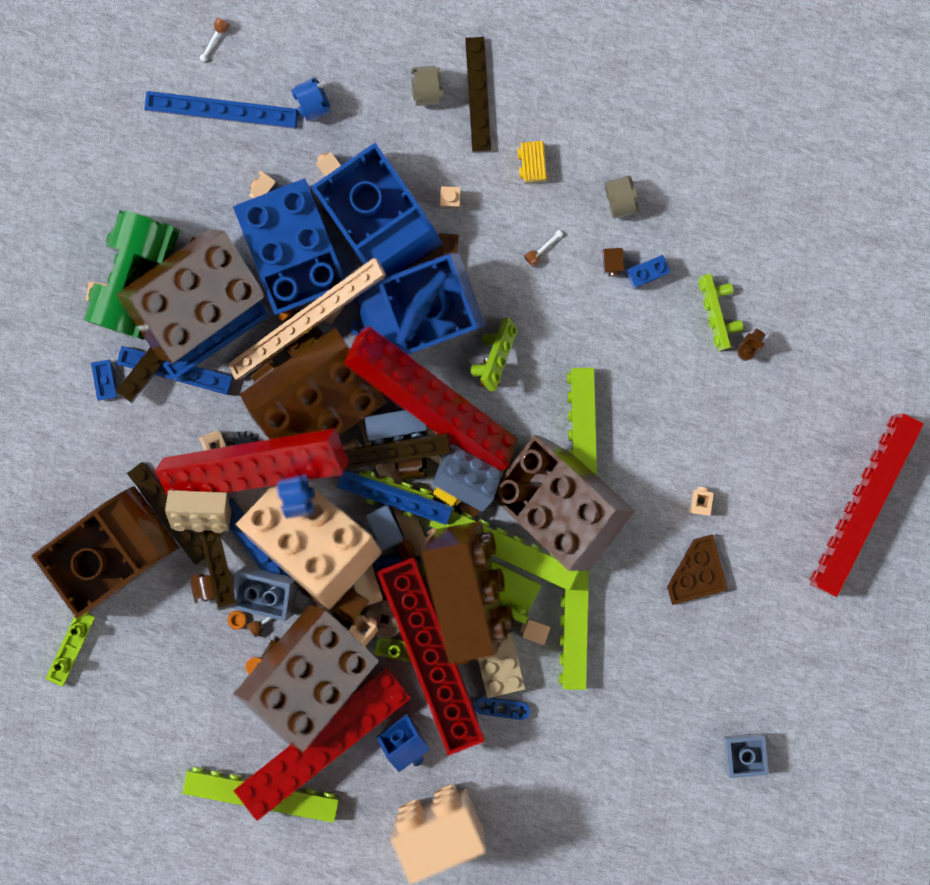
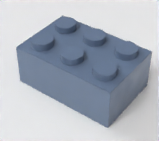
[363,410,427,445]
[432,444,503,512]
[232,566,298,621]

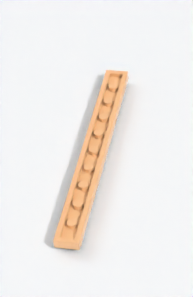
[228,258,387,381]

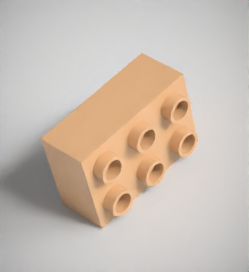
[236,484,382,610]
[391,784,485,884]

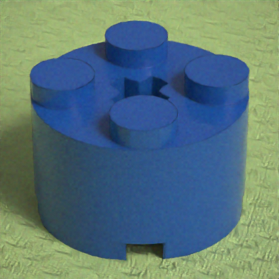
[291,77,332,122]
[277,475,315,519]

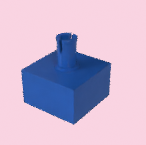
[376,714,430,772]

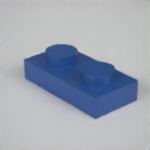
[91,359,118,401]

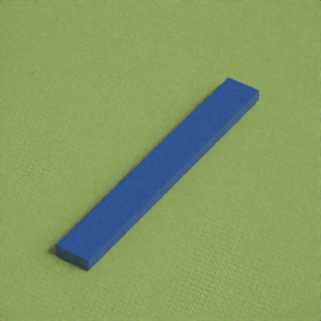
[144,91,298,129]

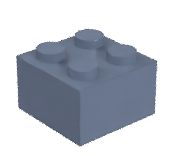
[365,505,405,550]
[723,733,769,778]

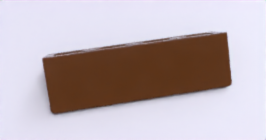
[297,583,369,628]

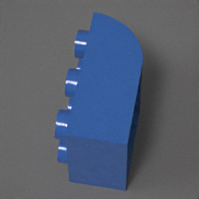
[311,142,443,280]
[232,178,345,315]
[354,253,486,355]

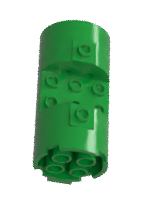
[83,210,180,340]

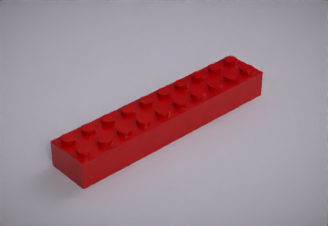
[344,326,518,471]
[809,413,924,597]
[155,428,349,496]
[377,557,486,756]
[233,668,411,821]

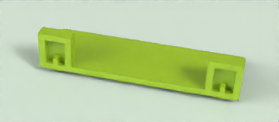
[421,560,541,624]

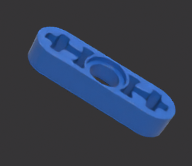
[475,696,530,720]

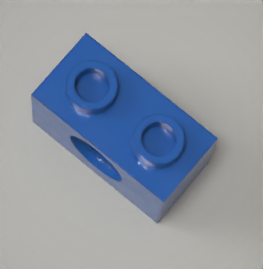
[626,255,670,289]

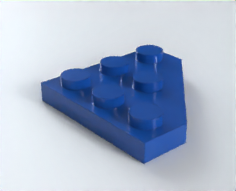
[395,271,446,346]

